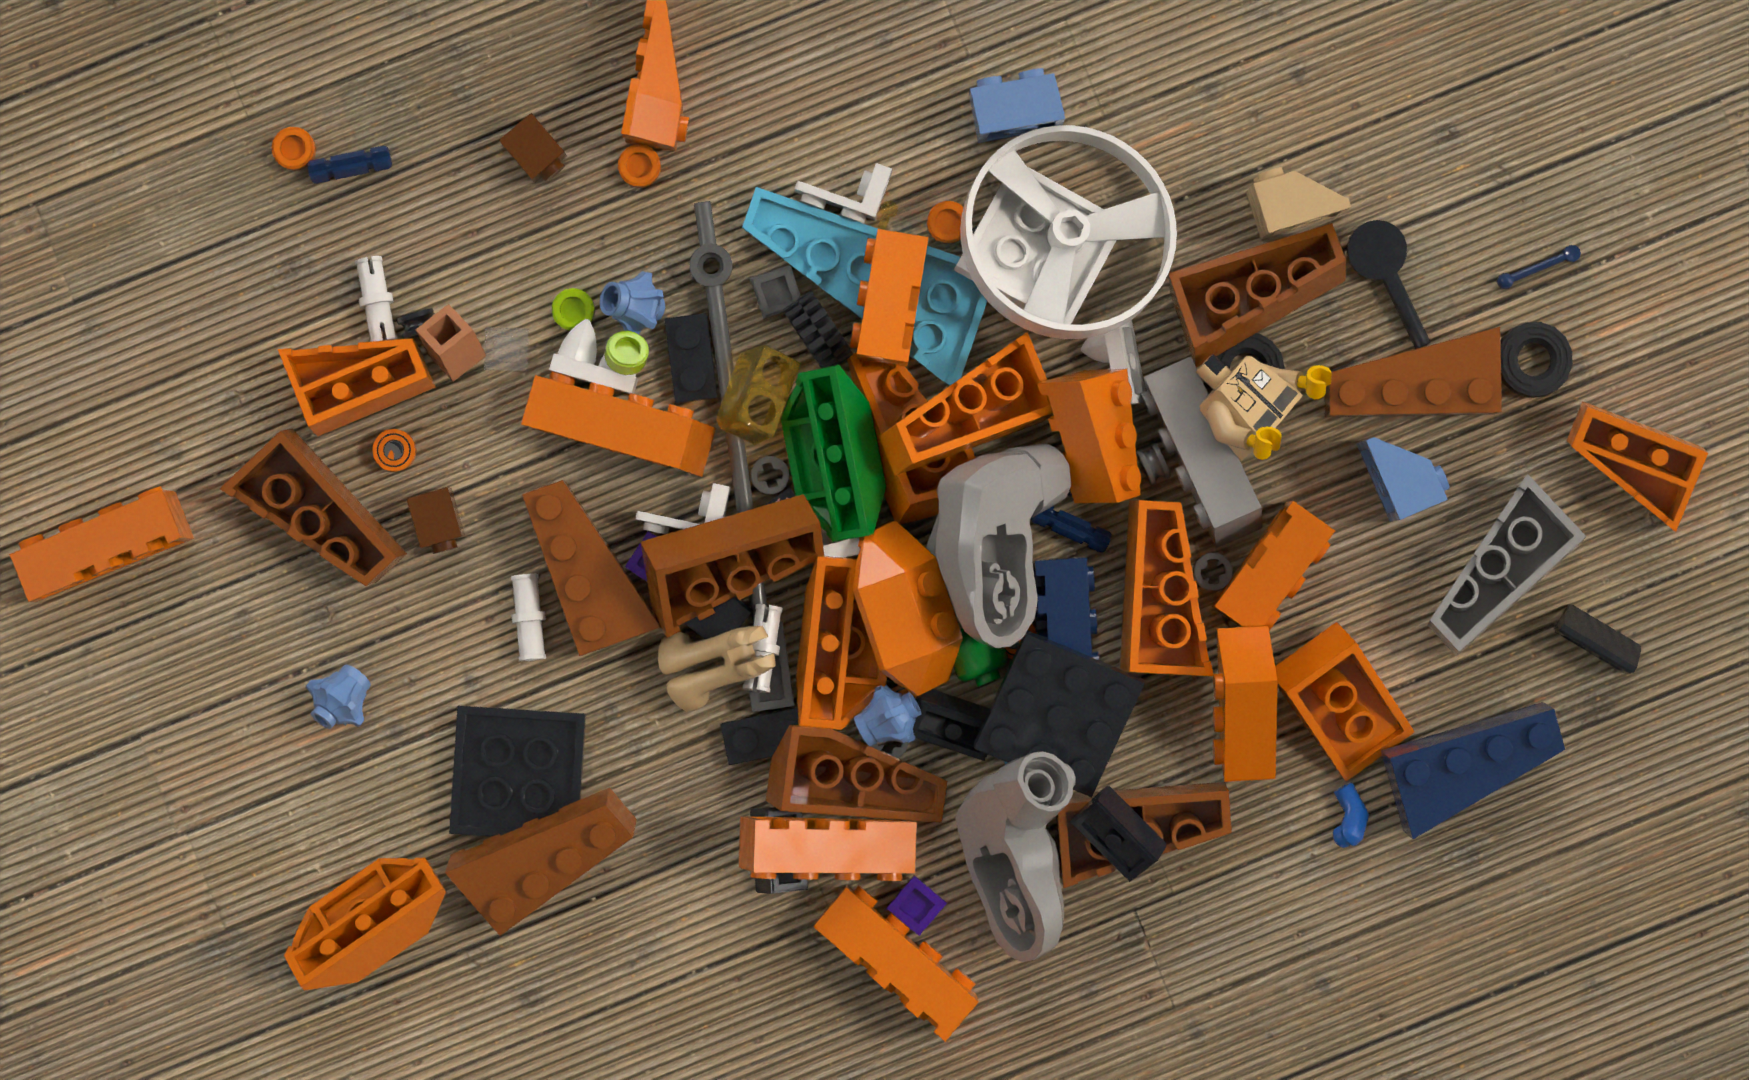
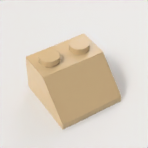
[1246,167,1351,240]

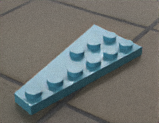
[742,187,987,386]

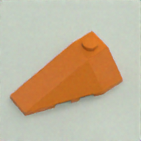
[621,0,689,151]
[847,353,976,525]

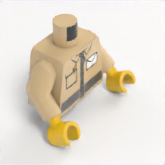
[1196,354,1332,461]

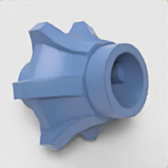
[600,271,665,334]
[306,664,371,729]
[854,685,921,746]

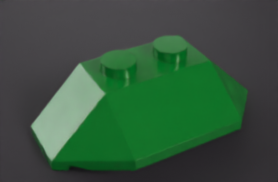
[781,365,886,542]

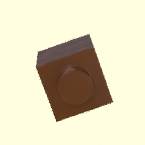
[499,113,567,183]
[407,487,466,554]

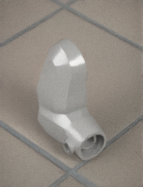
[936,444,1071,648]
[955,751,1076,962]

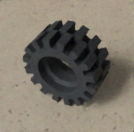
[783,291,854,368]

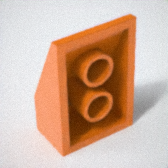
[1275,622,1415,782]

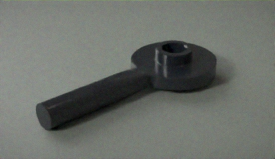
[1347,220,1431,349]

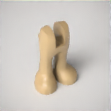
[658,626,776,712]

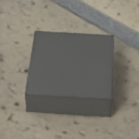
[750,265,801,319]

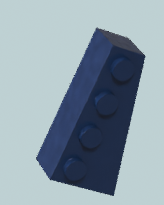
[1032,558,1099,660]
[1381,702,1565,839]

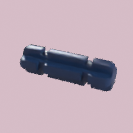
[308,145,392,184]
[1030,506,1112,553]

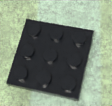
[974,630,1145,798]
[449,705,587,836]

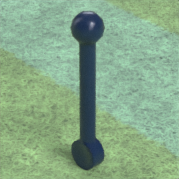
[1497,245,1581,289]

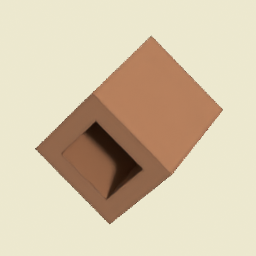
[415,304,486,382]

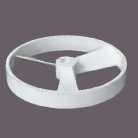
[960,125,1177,339]

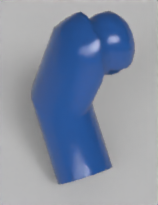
[1333,782,1369,848]

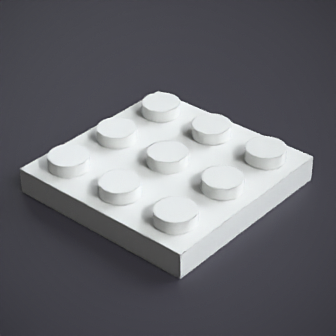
[954,167,1117,324]

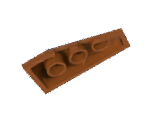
[766,725,948,823]

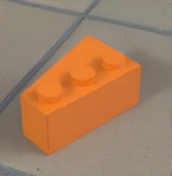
[850,229,929,367]
[277,338,436,436]
[1037,369,1141,503]
[1567,401,1708,532]
[1211,501,1335,631]
[1213,626,1278,782]

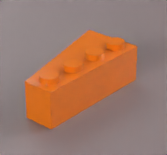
[521,371,716,477]

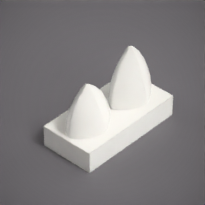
[549,319,638,394]
[1081,320,1145,405]

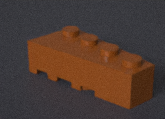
[1324,327,1502,418]
[522,480,661,656]

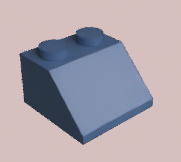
[969,68,1065,143]
[1357,437,1450,522]

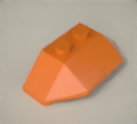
[852,521,963,696]
[796,555,887,730]
[284,857,446,991]

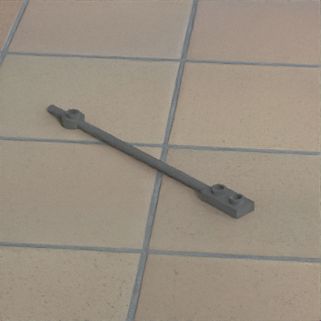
[690,201,795,712]

